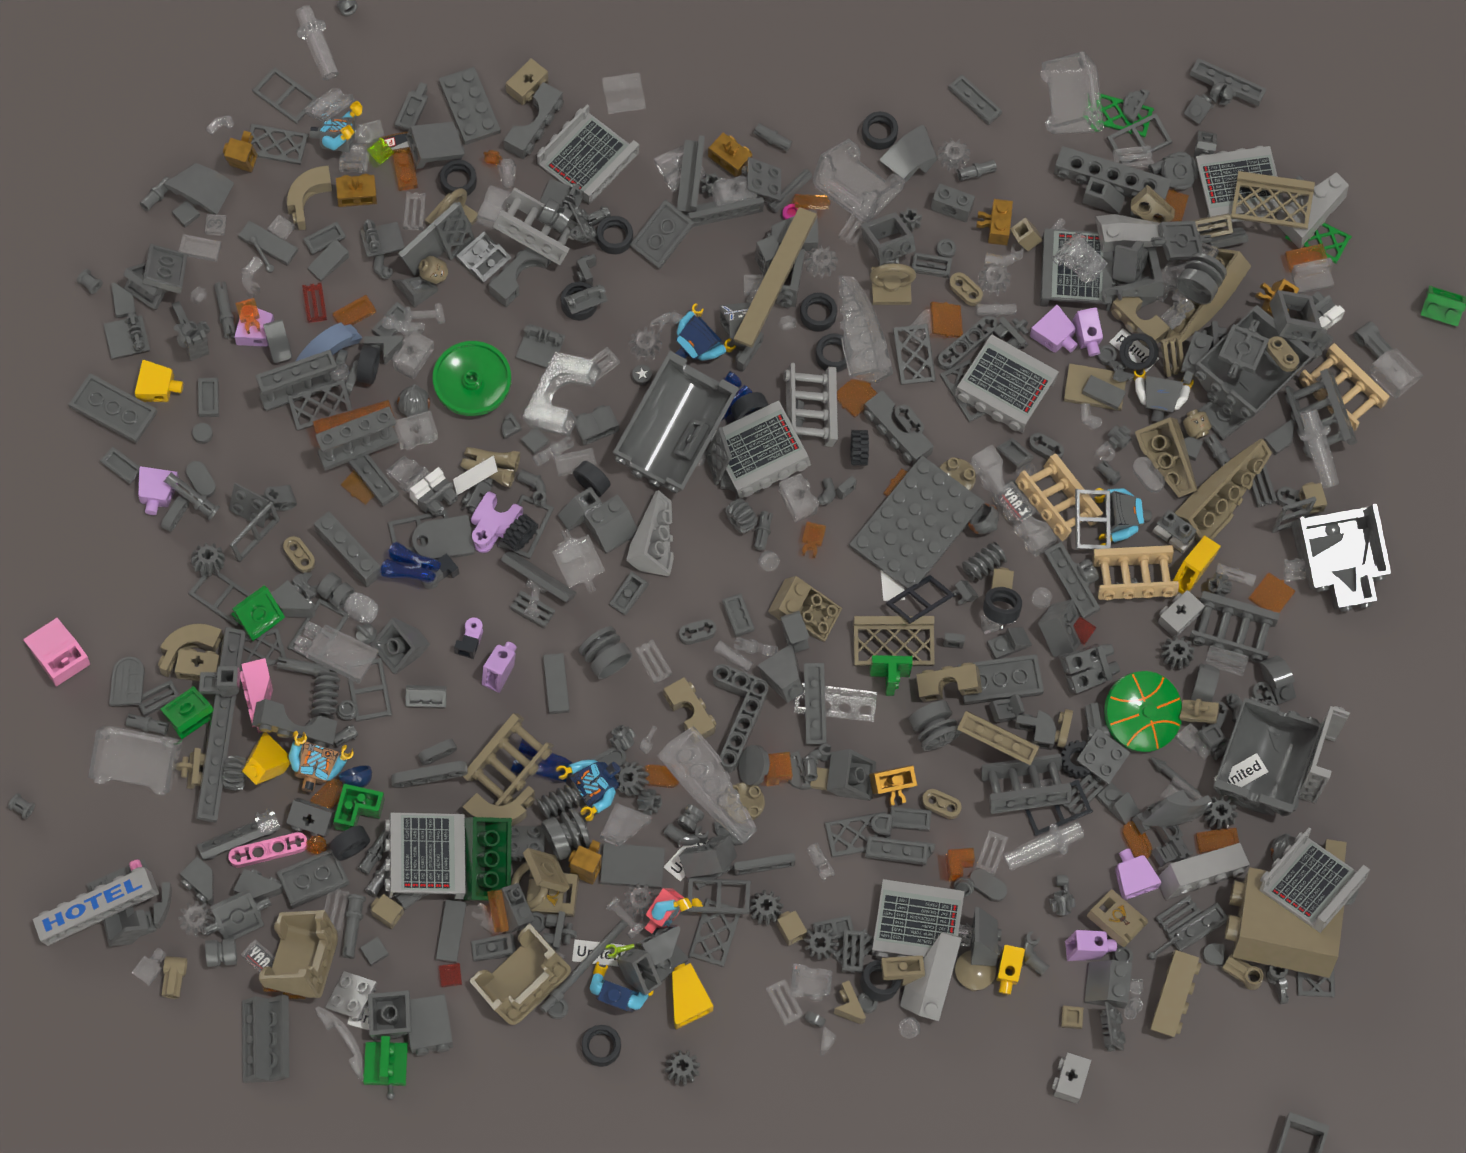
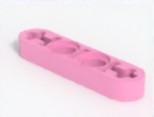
[229,832,308,868]

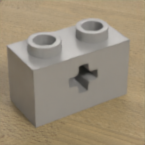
[1158,590,1205,637]
[1052,1052,1091,1104]

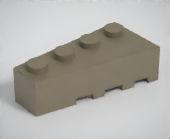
[1149,950,1202,1037]

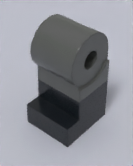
[421,553,459,589]

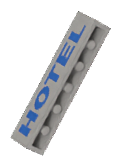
[33,867,159,946]

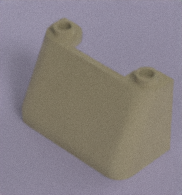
[259,910,338,998]
[469,923,571,1025]

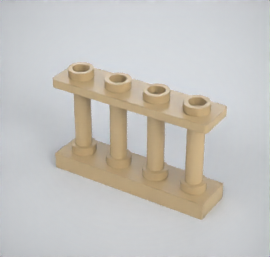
[1299,343,1390,431]
[1015,453,1103,541]
[1092,545,1179,600]

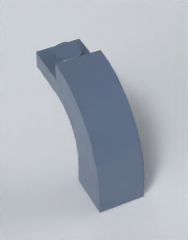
[296,322,362,361]

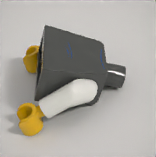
[1133,370,1194,422]

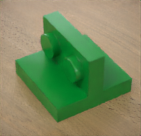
[1421,285,1466,326]
[231,585,285,641]
[870,655,913,696]
[160,686,214,740]
[364,1036,408,1086]

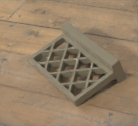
[1231,171,1315,229]
[853,616,935,666]
[957,711,1040,765]

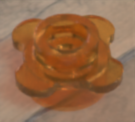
[483,150,503,165]
[306,836,327,854]

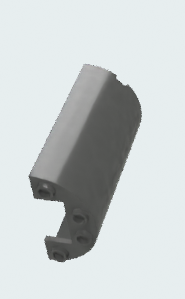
[613,351,739,494]

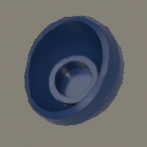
[339,765,373,788]

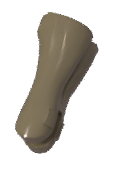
[460,447,520,488]

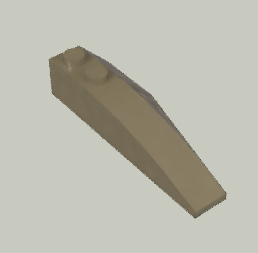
[1166,248,1251,342]
[1175,439,1272,543]

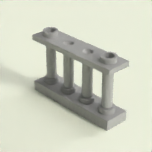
[493,187,579,265]
[783,363,838,447]

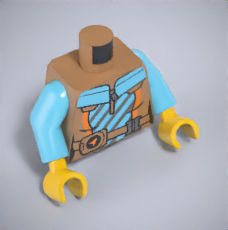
[288,731,354,793]

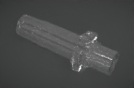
[295,5,339,80]
[1299,408,1340,488]
[1003,821,1085,871]

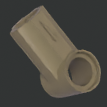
[1222,954,1263,990]
[162,956,187,999]

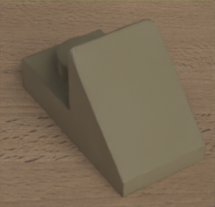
[881,956,925,986]
[834,980,866,1024]

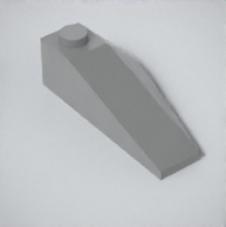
[1095,214,1162,252]
[626,490,674,576]
[900,932,962,1021]

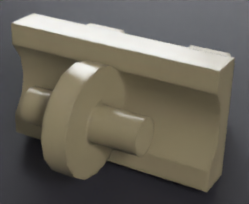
[1180,699,1220,724]
[176,748,205,789]

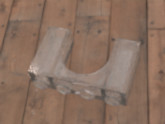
[523,352,601,436]

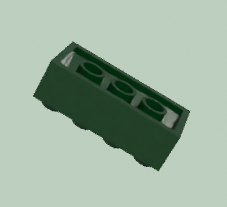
[463,817,512,901]

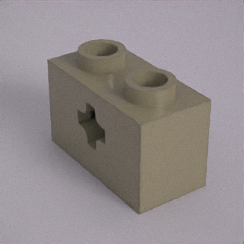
[506,58,548,105]
[175,648,220,682]

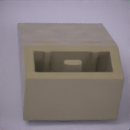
[768,576,842,642]

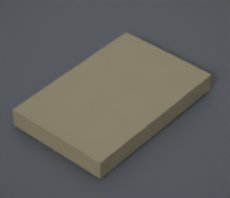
[1063,363,1126,411]

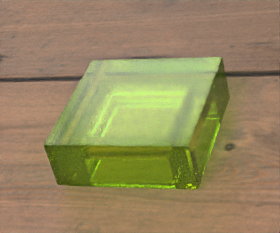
[367,137,394,165]

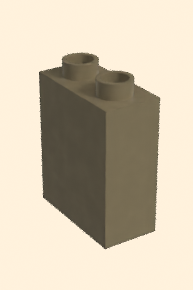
[1224,867,1344,978]

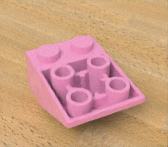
[23,618,90,687]
[240,658,273,733]

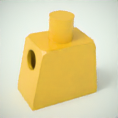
[135,360,183,402]
[996,945,1025,995]

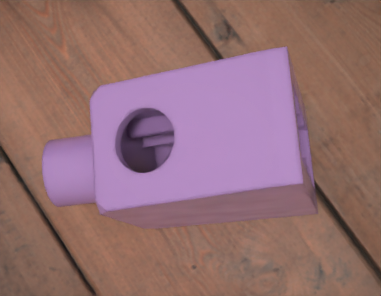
[235,304,274,346]
[1030,305,1078,353]
[1072,307,1103,356]
[138,466,179,515]
[482,642,517,693]
[1115,849,1161,900]
[1065,930,1117,961]

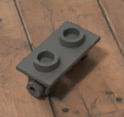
[564,284,608,314]
[461,477,493,514]

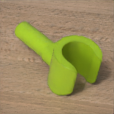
[605,944,635,959]

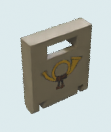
[526,871,579,917]
[1087,889,1148,947]

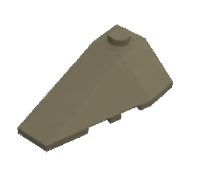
[1135,417,1198,498]

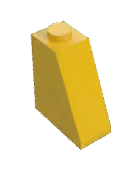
[1173,535,1221,595]
[242,732,290,785]
[672,963,714,1030]

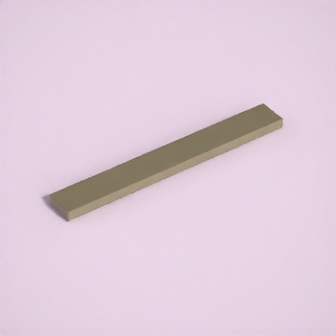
[734,207,817,348]

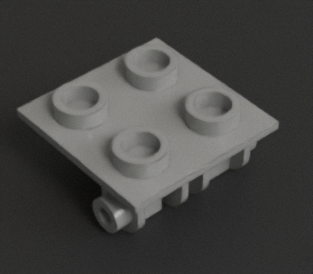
[325,971,377,1022]

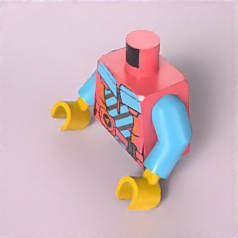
[645,888,703,935]

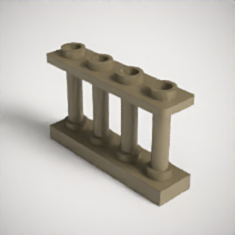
[463,713,554,806]

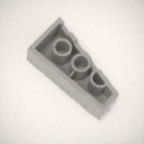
[1276,172,1349,250]
[1158,843,1250,900]

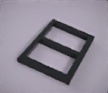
[886,575,955,624]
[1025,780,1093,836]

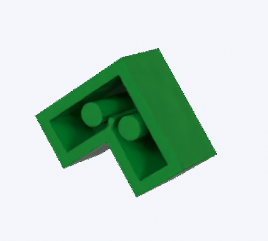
[334,784,385,831]

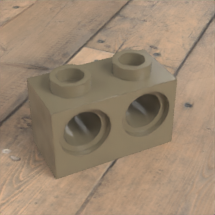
[1131,185,1175,223]

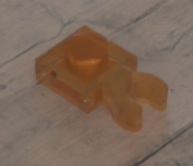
[235,298,260,334]
[802,522,826,558]

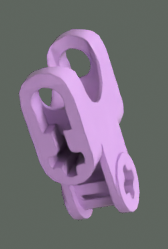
[471,491,523,553]

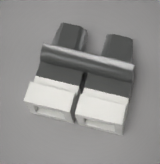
[1296,291,1345,330]
[409,467,458,516]
[1153,509,1197,553]

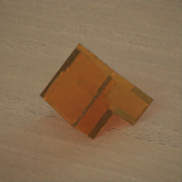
[765,752,793,786]
[946,848,975,882]

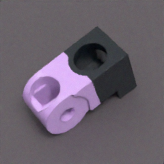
[454,617,483,659]

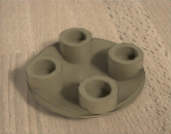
[939,457,976,490]
[724,783,765,822]
[955,950,996,991]

